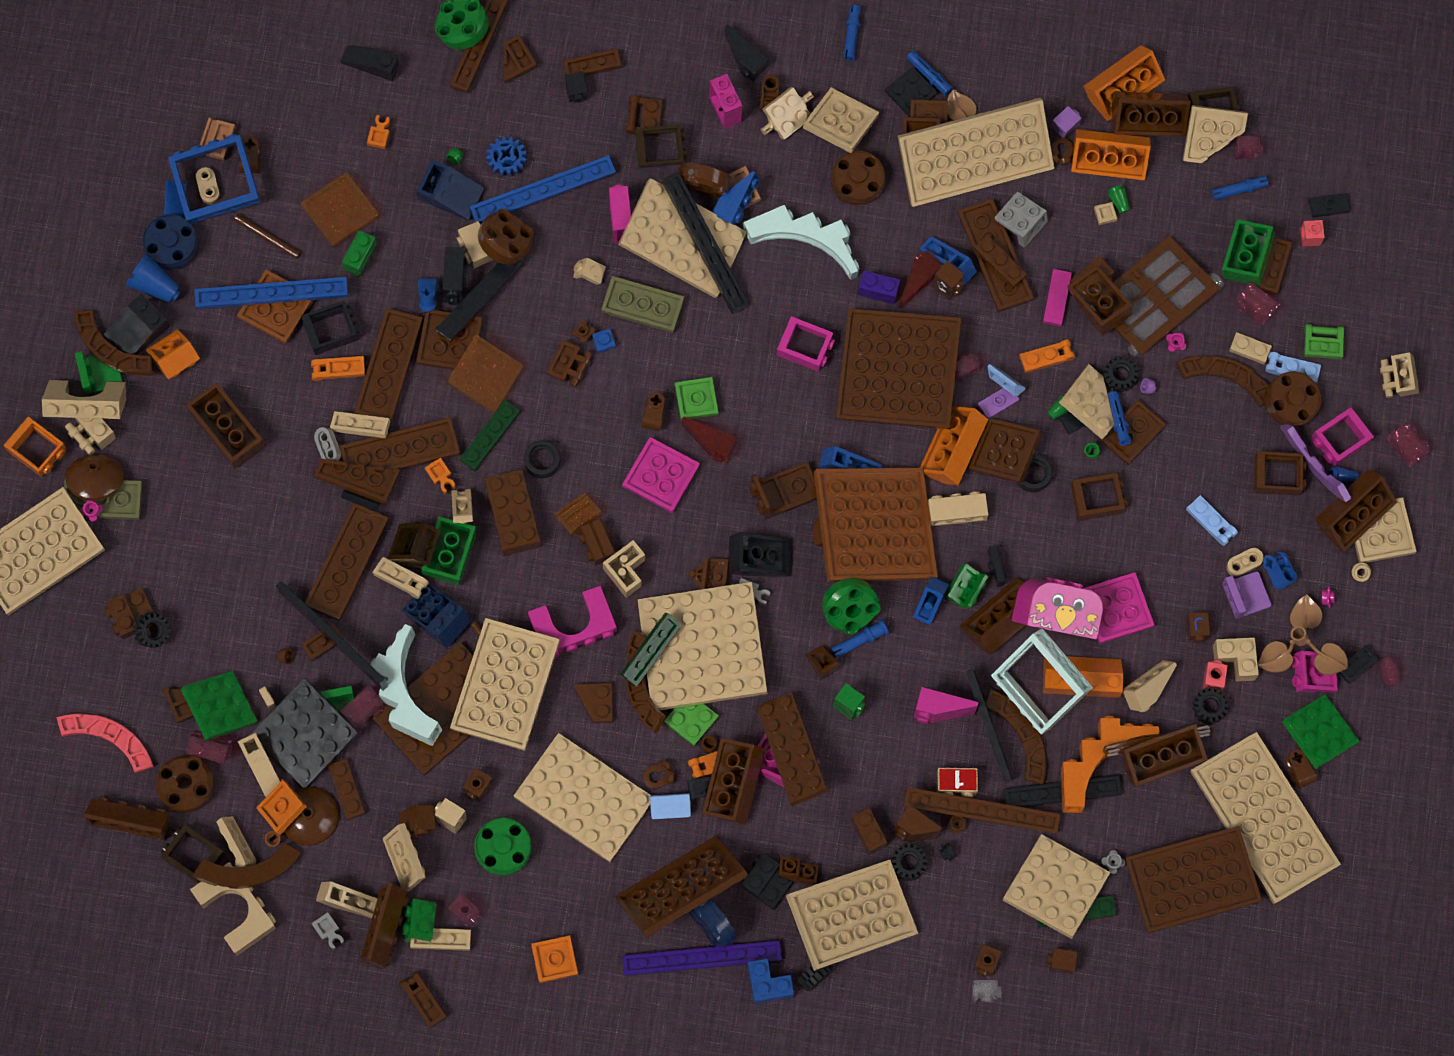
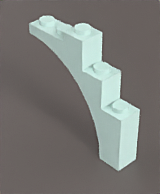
[743,205,859,280]
[370,624,442,746]

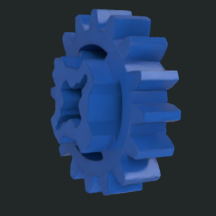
[486,136,527,177]

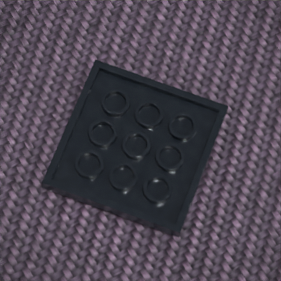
[251,678,360,789]

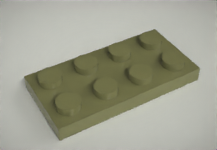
[601,276,684,333]
[64,478,143,520]

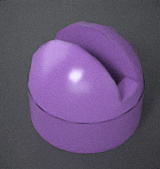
[1140,378,1156,394]

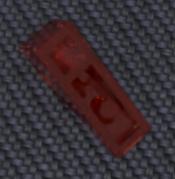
[899,250,942,308]
[682,416,736,463]

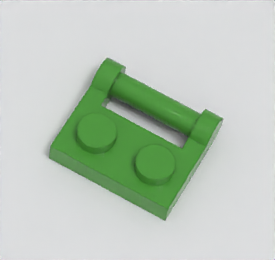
[1304,324,1344,359]

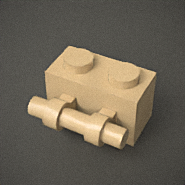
[1380,353,1419,398]
[65,418,116,455]

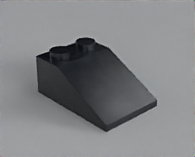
[103,294,170,355]
[729,532,791,577]

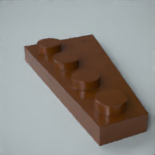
[314,459,400,505]

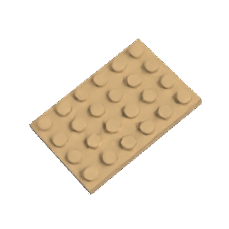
[618,178,747,298]
[0,487,105,616]
[450,618,560,751]
[514,733,651,863]
[786,860,918,970]

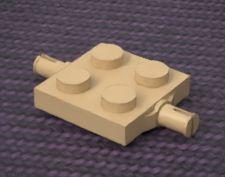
[761,87,814,140]

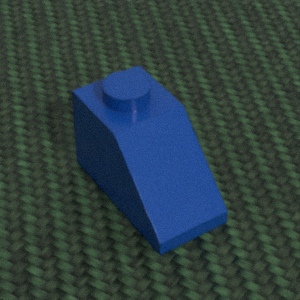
[913,576,949,625]

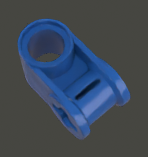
[418,278,438,312]
[1263,551,1297,590]

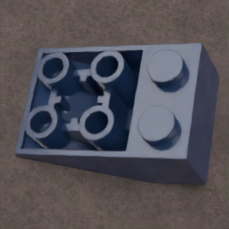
[416,160,484,220]
[401,584,472,648]

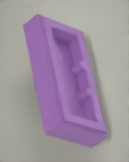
[977,388,1020,419]

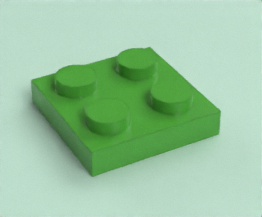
[675,377,718,421]
[664,704,719,747]

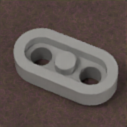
[314,427,341,461]

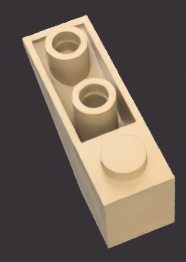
[238,733,280,797]

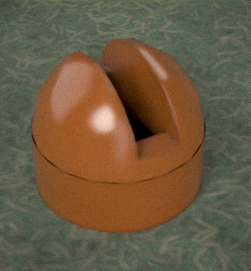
[264,831,280,847]

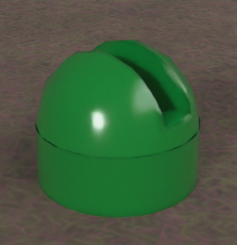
[446,148,463,165]
[1084,443,1100,459]

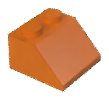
[146,329,200,380]

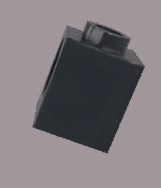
[565,72,587,103]

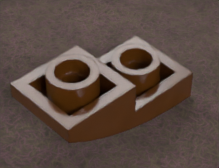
[778,856,818,886]

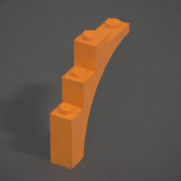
[1061,716,1159,813]

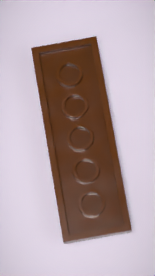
[957,198,1034,312]
[354,308,423,424]
[339,417,460,470]
[305,503,389,621]
[756,692,828,806]

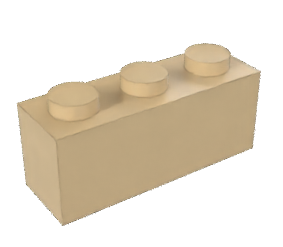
[928,492,988,526]

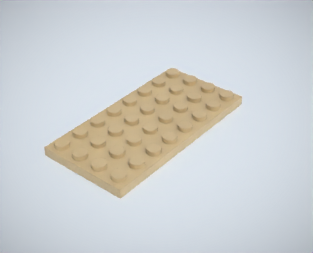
[897,98,1054,207]
[1190,732,1341,904]

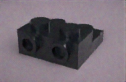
[741,853,794,910]

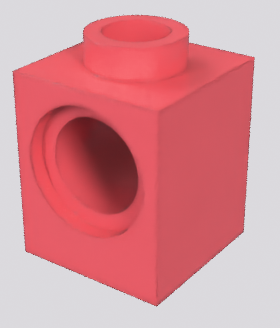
[1300,220,1325,247]
[1202,660,1227,692]

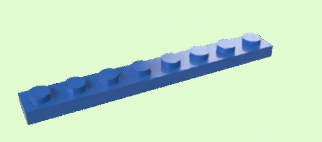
[469,155,616,224]
[195,277,348,309]

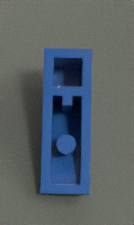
[919,236,977,285]
[819,446,882,469]

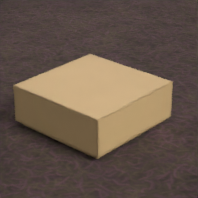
[1094,202,1117,225]
[259,687,276,710]

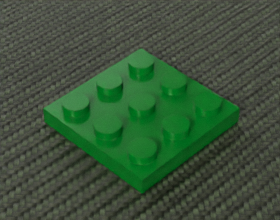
[181,671,258,741]
[1282,694,1360,769]

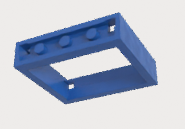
[168,134,261,224]

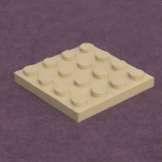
[1003,834,1110,939]

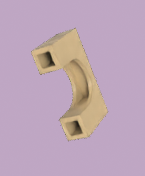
[42,380,126,419]
[190,862,276,956]

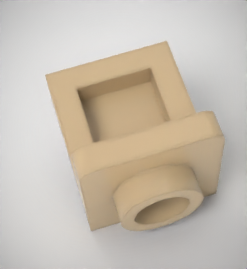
[573,258,606,285]

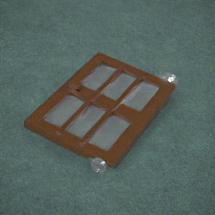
[1113,236,1224,357]

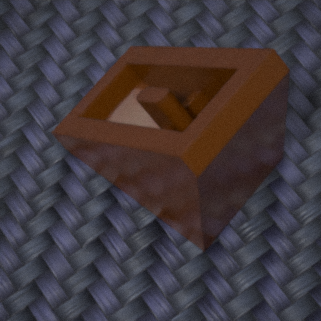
[806,645,839,680]

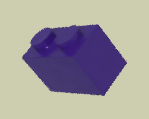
[858,270,900,304]

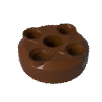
[831,151,885,205]
[678,163,731,198]
[478,209,534,264]
[1265,371,1321,427]
[156,755,214,813]

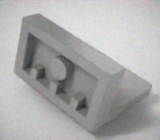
[995,192,1048,248]

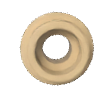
[1351,562,1371,582]

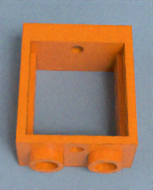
[3,417,66,478]

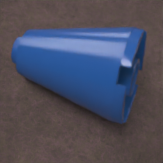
[126,254,181,302]

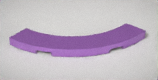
[1280,424,1351,502]

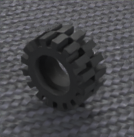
[1103,356,1139,393]
[132,612,171,648]
[1192,687,1229,725]
[891,843,927,881]
[798,965,835,992]

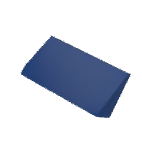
[164,180,187,218]

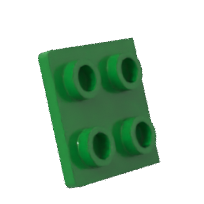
[75,351,122,395]

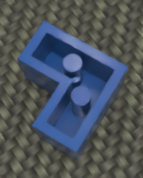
[747,959,794,1005]

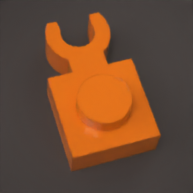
[367,115,390,149]
[425,458,455,494]

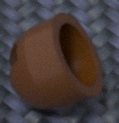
[277,648,294,664]
[701,736,717,753]

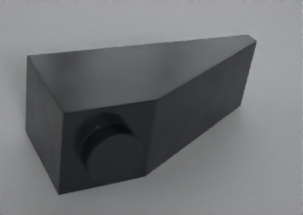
[725,24,769,81]
[340,46,399,81]

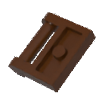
[625,96,662,137]

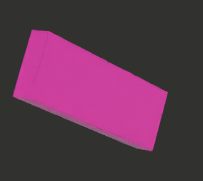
[1043,269,1072,327]

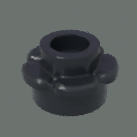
[939,843,956,862]

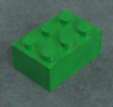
[1222,219,1275,286]
[422,516,477,586]

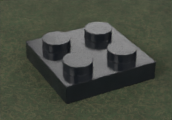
[885,66,937,117]

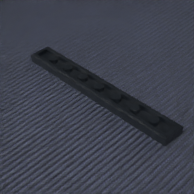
[661,171,749,314]
[276,581,388,691]

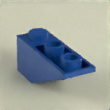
[712,171,760,226]

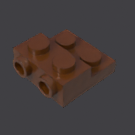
[104,588,156,639]

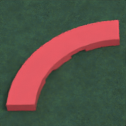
[56,714,154,774]

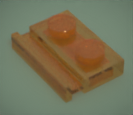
[554,492,602,536]

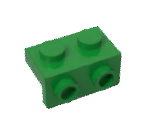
[945,563,988,608]
[402,899,436,942]

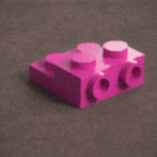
[1291,651,1338,693]

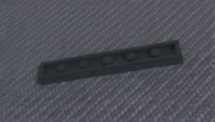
[436,261,523,342]
[966,669,1013,782]
[1003,775,1122,807]

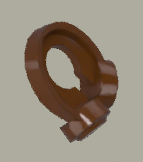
[1051,138,1073,165]
[643,760,674,789]

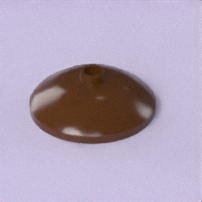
[65,453,124,501]
[284,787,339,846]

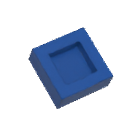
[592,329,616,353]

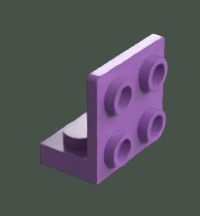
[1222,572,1271,619]

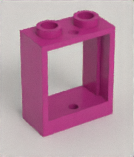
[709,74,742,129]
[609,185,631,243]
[776,316,835,372]
[1312,407,1374,467]

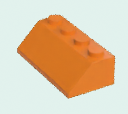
[1083,45,1165,121]
[1071,129,1151,180]
[920,406,988,486]
[1043,656,1123,698]

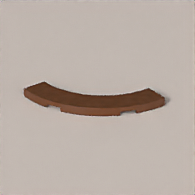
[74,310,153,376]
[1176,356,1268,408]
[625,629,666,733]
[986,689,1046,785]
[192,843,301,889]

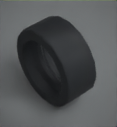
[524,440,560,479]
[1017,454,1052,493]

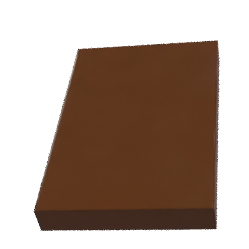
[1100,400,1166,465]

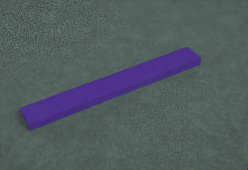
[622,940,782,976]

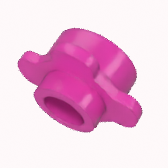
[1166,332,1186,352]
[80,500,103,522]
[1322,586,1335,608]

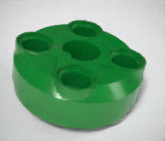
[435,0,489,50]
[822,578,880,635]
[474,818,532,876]

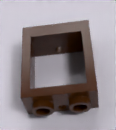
[1254,451,1306,496]
[1070,473,1127,521]

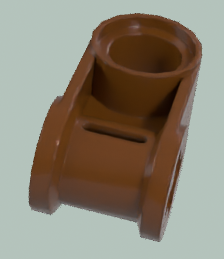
[760,74,779,111]
[239,136,260,174]
[642,392,665,431]
[1286,749,1317,789]

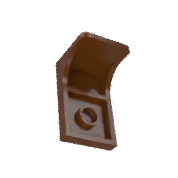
[749,462,817,520]

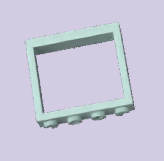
[991,628,1093,734]

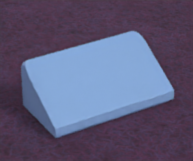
[988,364,1025,397]
[650,793,691,819]

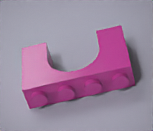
[528,586,617,658]

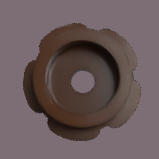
[947,815,967,834]

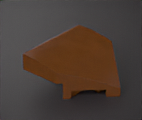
[688,558,729,590]

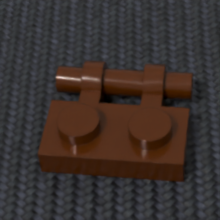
[547,340,592,387]

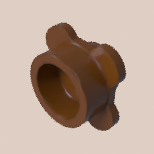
[572,321,595,343]

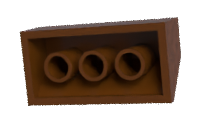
[1111,92,1191,136]
[1315,469,1397,552]
[960,578,1026,655]
[1123,723,1208,787]
[702,738,765,825]
[83,797,171,841]
[359,882,408,969]

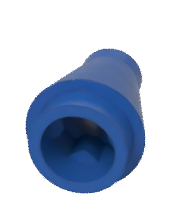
[1329,466,1358,484]

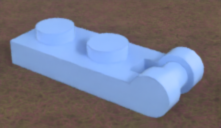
[1265,352,1321,384]
[1186,495,1238,546]

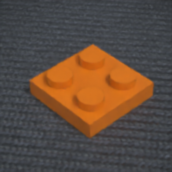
[256,779,307,835]
[531,936,578,984]

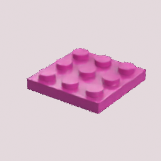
[622,437,700,513]
[1082,572,1155,644]

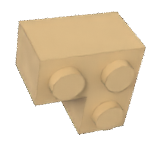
[603,540,645,598]
[1213,637,1258,682]

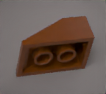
[1067,265,1133,336]

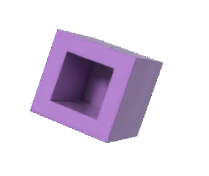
[1051,106,1081,138]

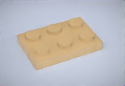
[382,823,426,891]

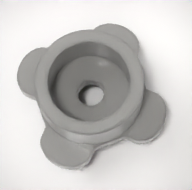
[1101,850,1125,874]

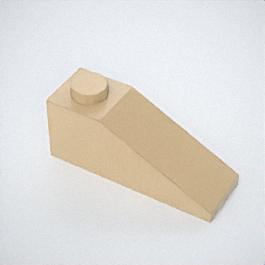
[1123,660,1177,712]
[316,881,377,918]

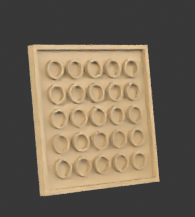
[637,582,768,710]

